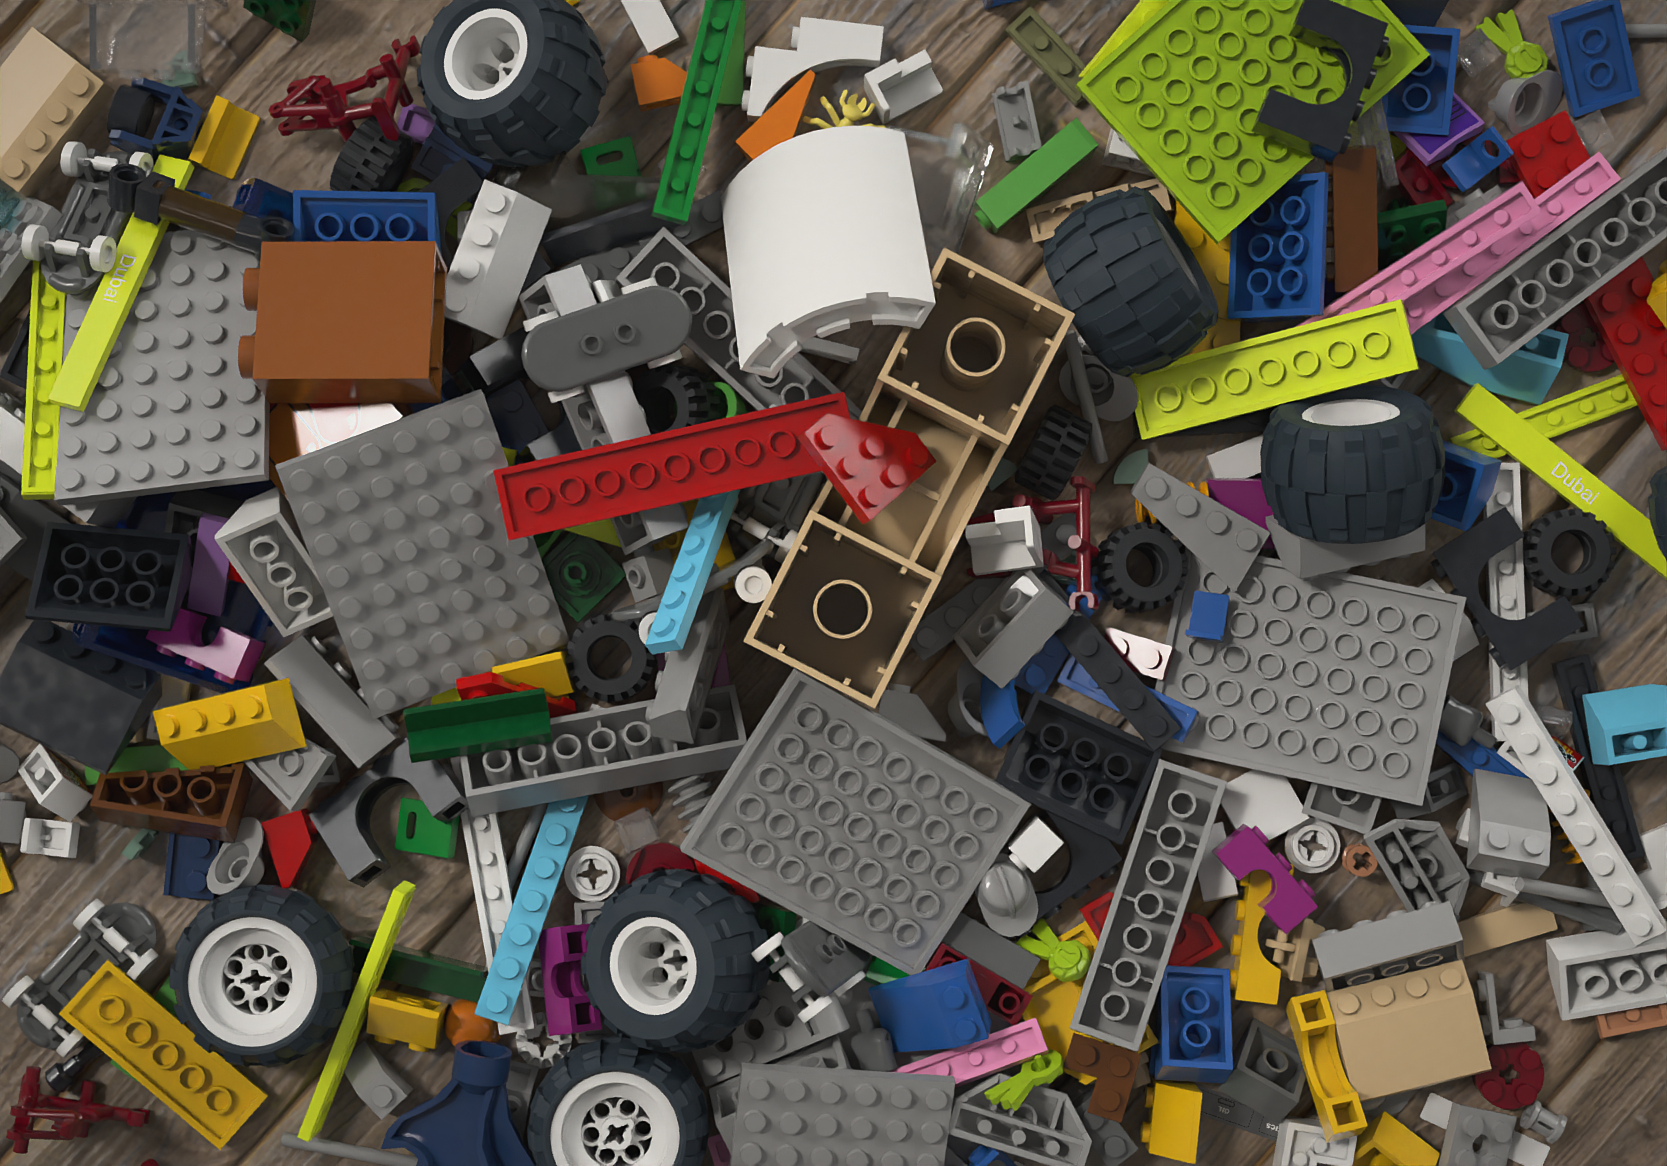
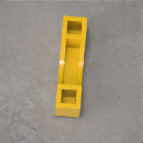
[1230,863,1294,1005]
[1285,990,1368,1143]

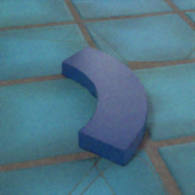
[980,674,1025,749]

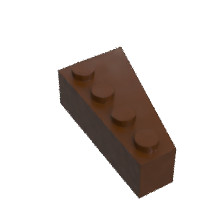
[1324,144,1378,292]
[90,763,253,843]

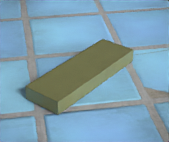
[1005,6,1086,106]

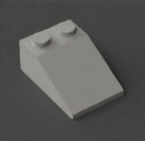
[1467,769,1551,880]

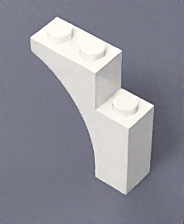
[741,17,884,122]

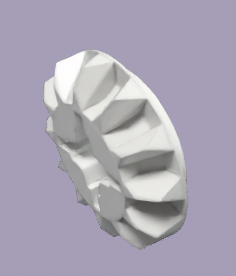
[1284,818,1340,873]
[564,846,620,902]
[516,1012,572,1069]

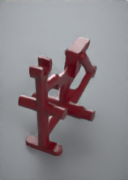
[269,35,420,142]
[963,476,1099,612]
[6,1066,150,1154]

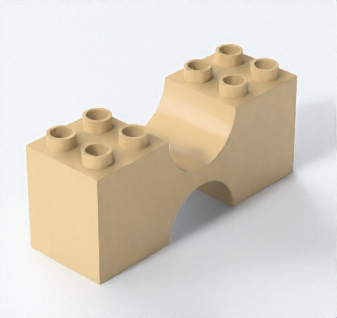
[743,247,1075,708]

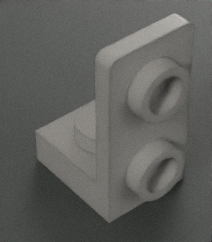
[1474,970,1536,1045]
[506,1061,539,1140]

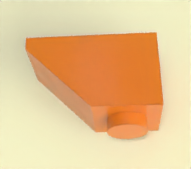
[631,55,687,112]

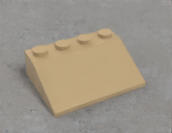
[0,27,115,198]
[1326,959,1492,1103]

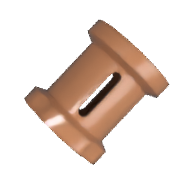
[1341,843,1378,877]

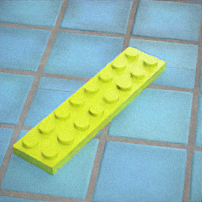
[1129,299,1420,440]

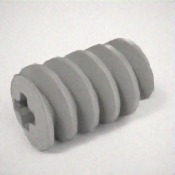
[667,773,713,833]

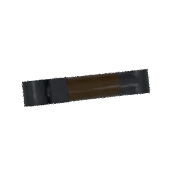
[107,163,295,261]

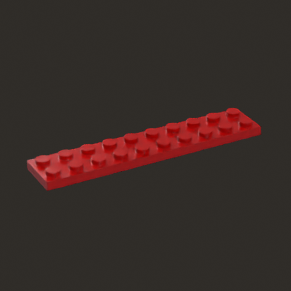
[1505,110,1667,451]
[493,392,851,541]

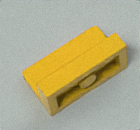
[188,95,261,180]

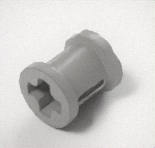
[1520,1100,1567,1144]

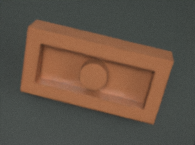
[1594,1003,1667,1039]

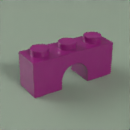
[146,606,265,684]
[1212,824,1318,934]
[538,923,602,1036]

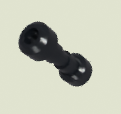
[45,1041,103,1093]

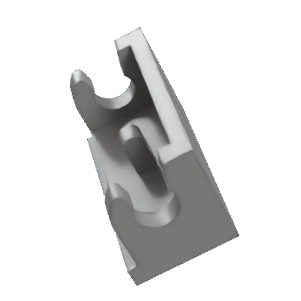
[992,81,1042,162]

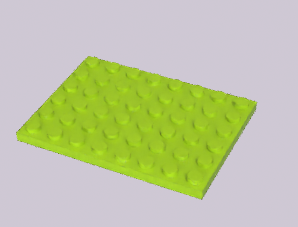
[1075,0,1430,245]

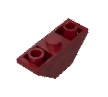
[925,942,1033,1025]

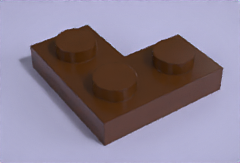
[1063,1033,1142,1123]

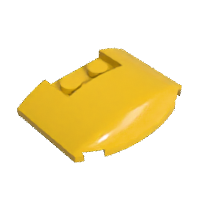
[1022,921,1158,1085]

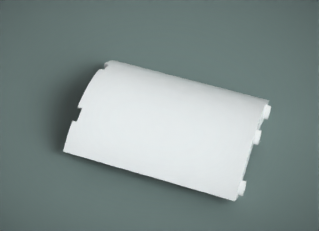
[721,126,936,379]

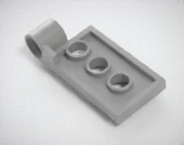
[0,196,63,302]
[692,982,850,1087]
[1438,1102,1517,1166]

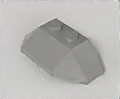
[1363,819,1470,923]
[948,1073,1092,1166]

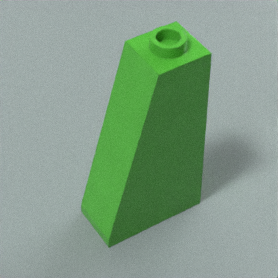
[974,117,1098,234]

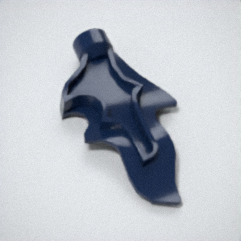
[381,1040,536,1166]

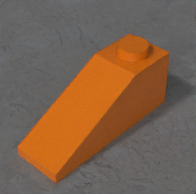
[735,69,816,162]

